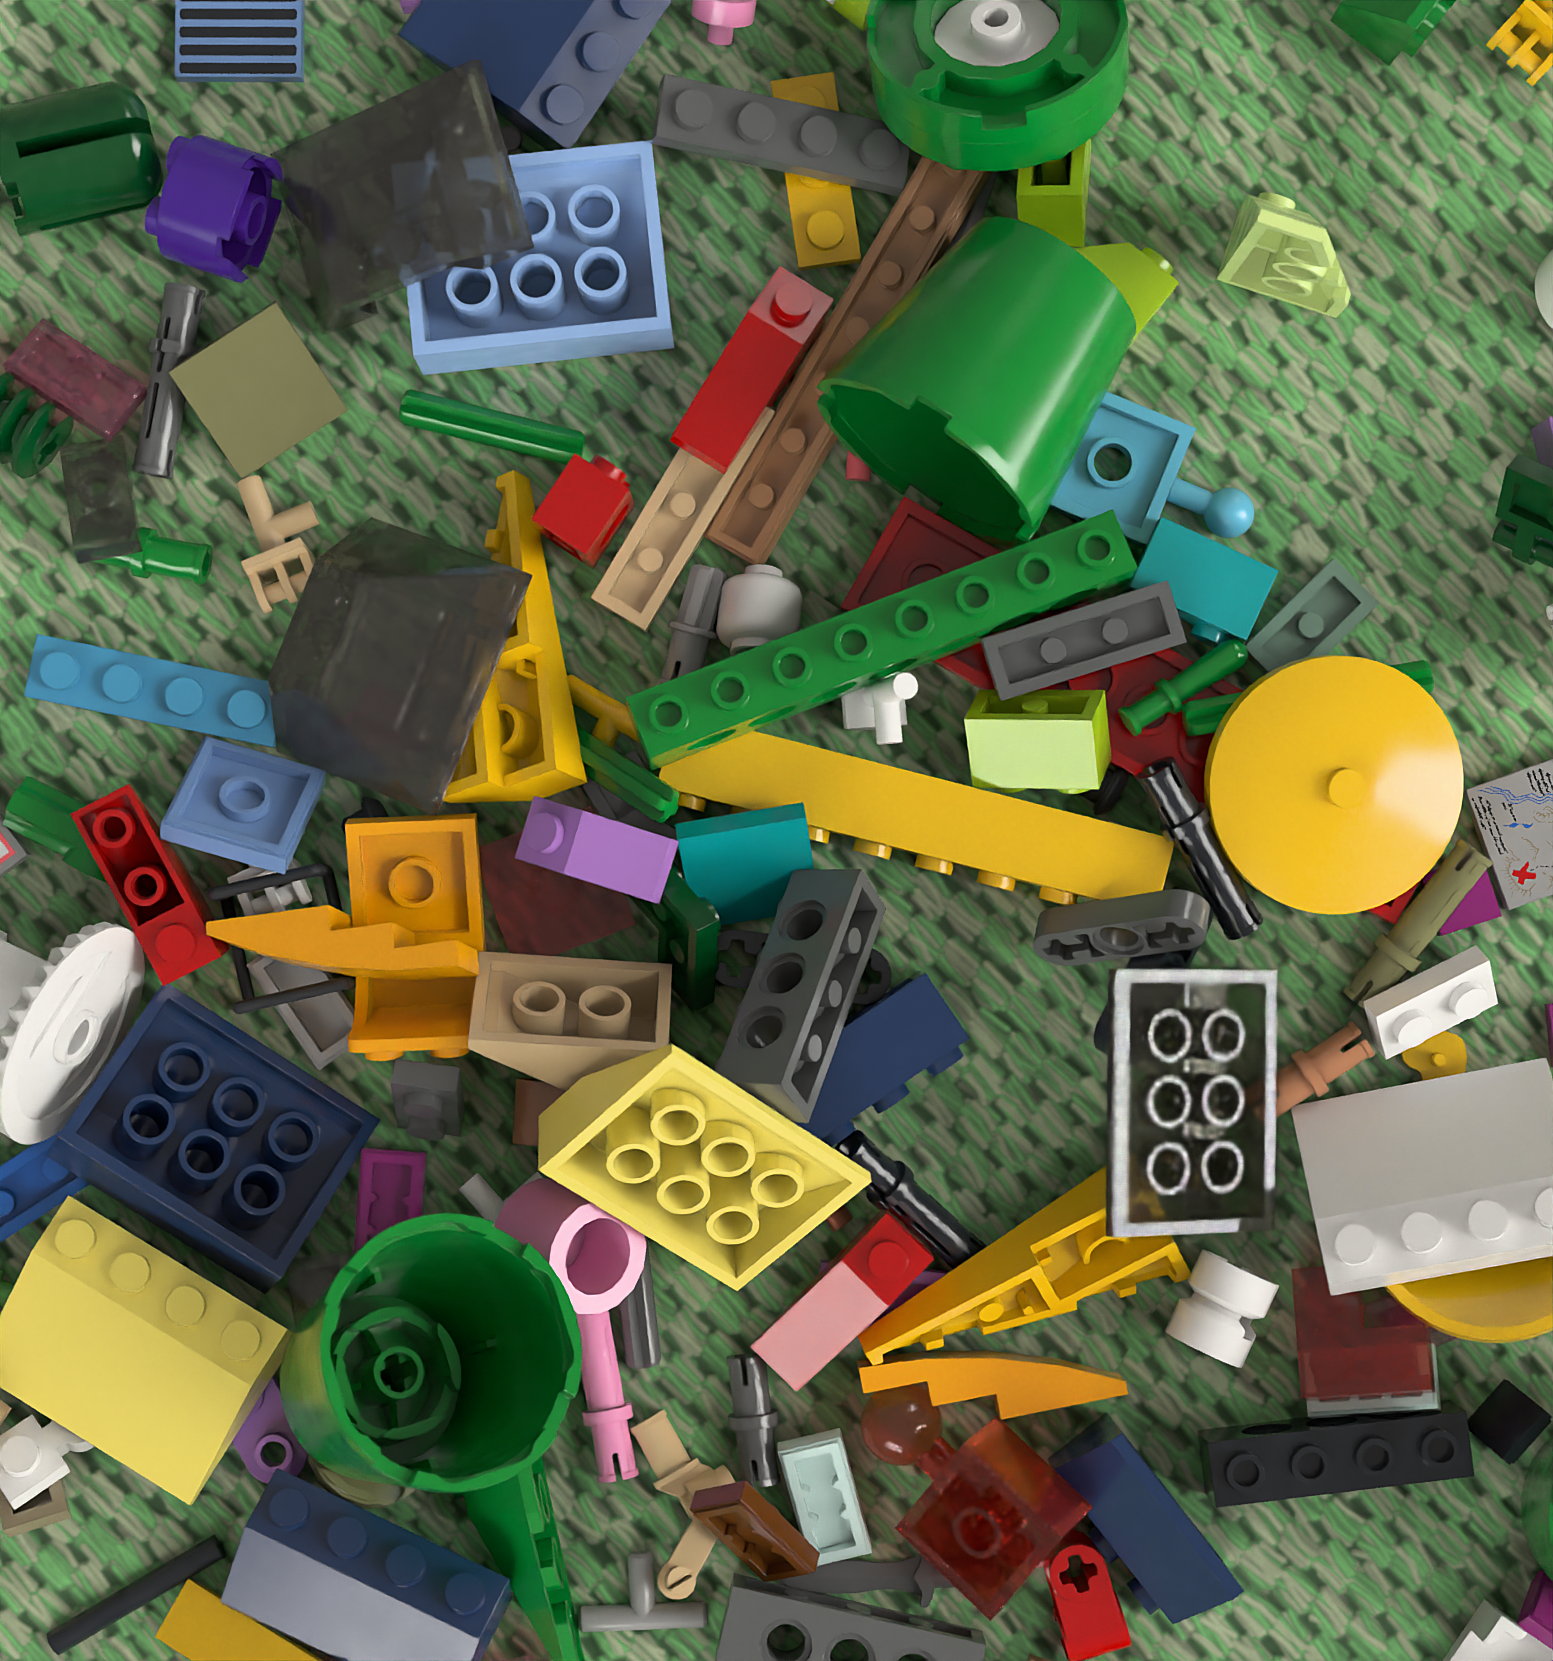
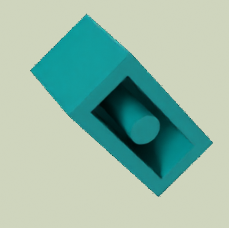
[1123,517,1279,647]

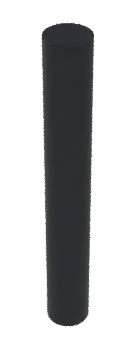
[46,1534,227,1655]

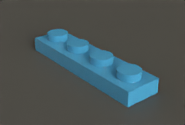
[24,634,289,748]

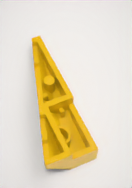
[439,470,587,803]
[858,1152,1191,1366]

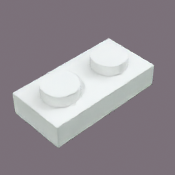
[1363,945,1498,1060]

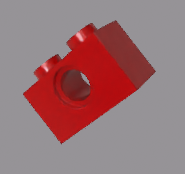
[531,453,635,569]

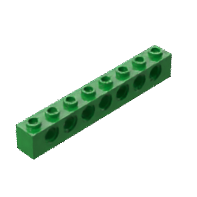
[626,509,1138,771]

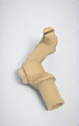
[629,1409,736,1600]

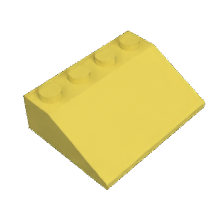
[538,1044,871,1291]
[0,1195,292,1506]

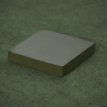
[168,301,348,479]

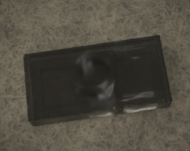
[59,435,143,564]

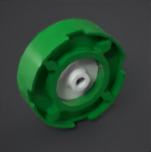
[866,0,1129,171]

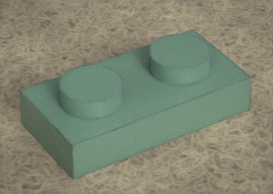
[1245,558,1379,675]

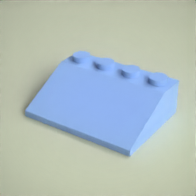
[395,140,674,375]

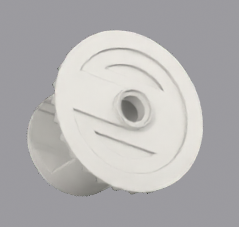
[0,922,145,1144]

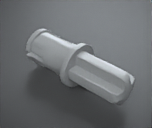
[658,564,727,684]

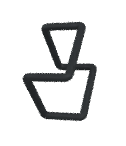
[207,864,356,1014]

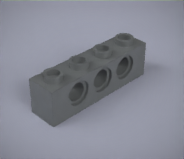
[714,869,886,1123]
[715,1573,986,1661]

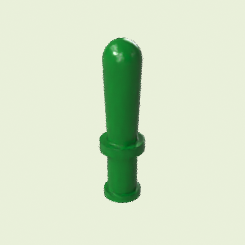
[1118,639,1248,736]

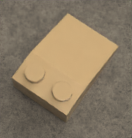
[468,951,672,1091]

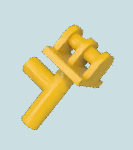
[1486,0,1553,87]

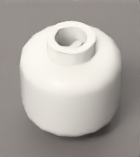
[716,564,803,656]

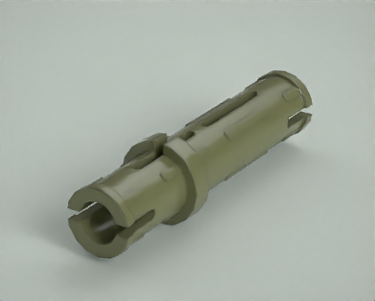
[1343,838,1493,1009]

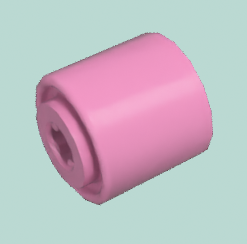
[495,1178,647,1314]

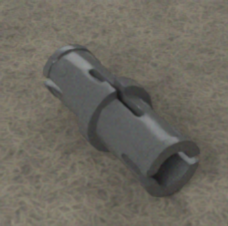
[726,1353,781,1488]

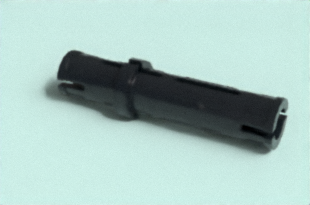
[1136,756,1263,940]
[834,1130,987,1269]

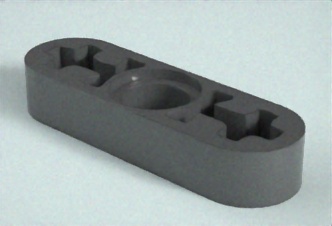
[1033,889,1210,966]

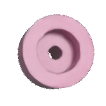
[691,0,757,45]

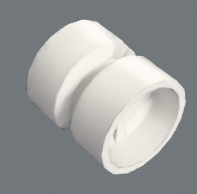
[1165,1249,1279,1368]

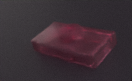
[3,318,147,442]

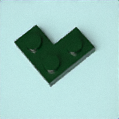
[627,860,721,1013]

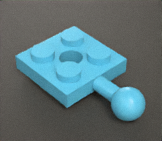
[1048,391,1254,548]

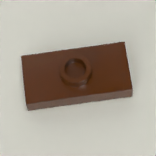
[690,1480,820,1582]

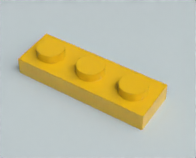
[771,72,861,271]

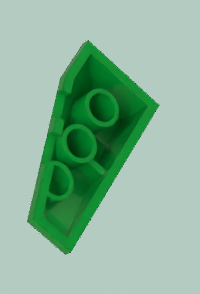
[453,1455,585,1661]

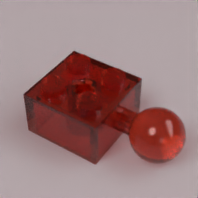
[860,1384,1093,1621]

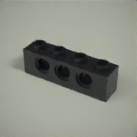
[1197,1400,1475,1508]

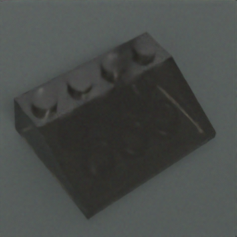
[1106,968,1277,1237]

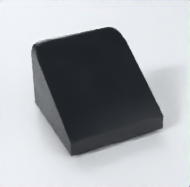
[1468,1379,1552,1465]

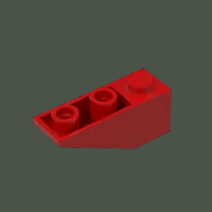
[70,784,230,986]

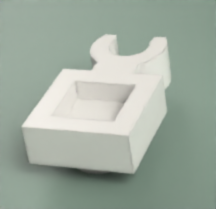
[0,1415,94,1510]

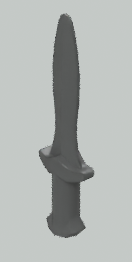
[779,1543,999,1608]

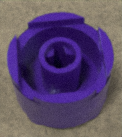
[145,135,283,283]

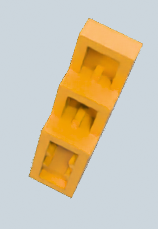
[206,905,480,980]
[857,1351,1128,1420]

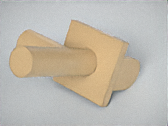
[237,475,325,614]

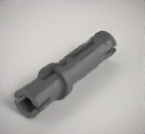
[132,282,206,479]

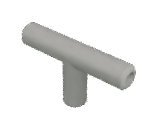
[578,1551,707,1632]

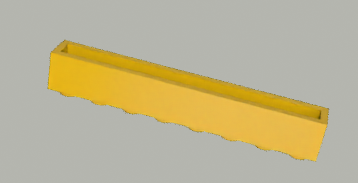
[659,731,1174,906]

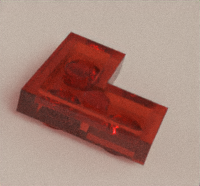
[1291,1266,1436,1401]

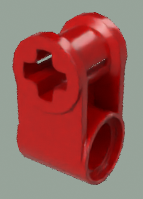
[1042,1529,1131,1661]

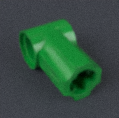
[2,776,107,883]

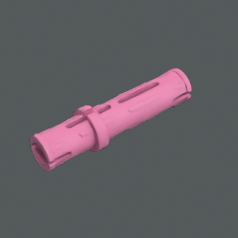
[575,1310,639,1483]

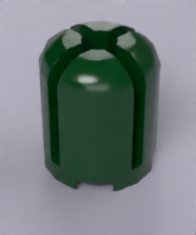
[0,81,163,237]

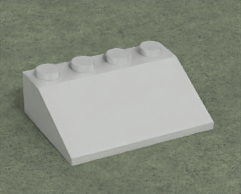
[1291,1058,1553,1296]

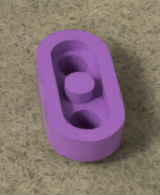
[233,1375,308,1483]

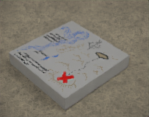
[1463,758,1553,910]

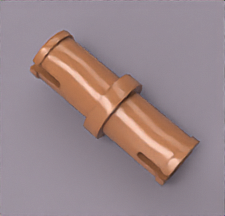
[1245,1021,1375,1125]

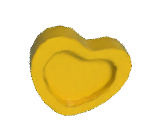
[1401,1031,1467,1081]

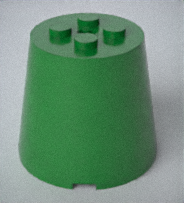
[816,216,1136,546]
[280,1213,582,1493]

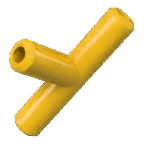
[567,674,640,748]

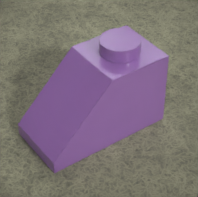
[515,796,679,904]

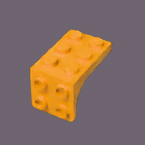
[345,813,486,1061]

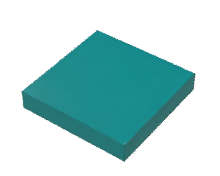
[675,802,814,925]

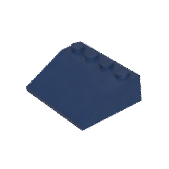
[397,0,672,151]
[46,984,380,1294]

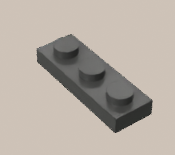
[980,580,1187,701]

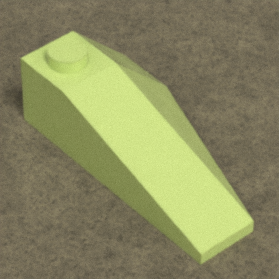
[1216,192,1351,318]

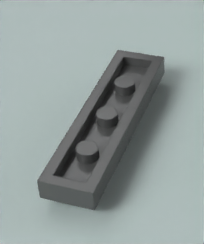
[651,74,910,196]

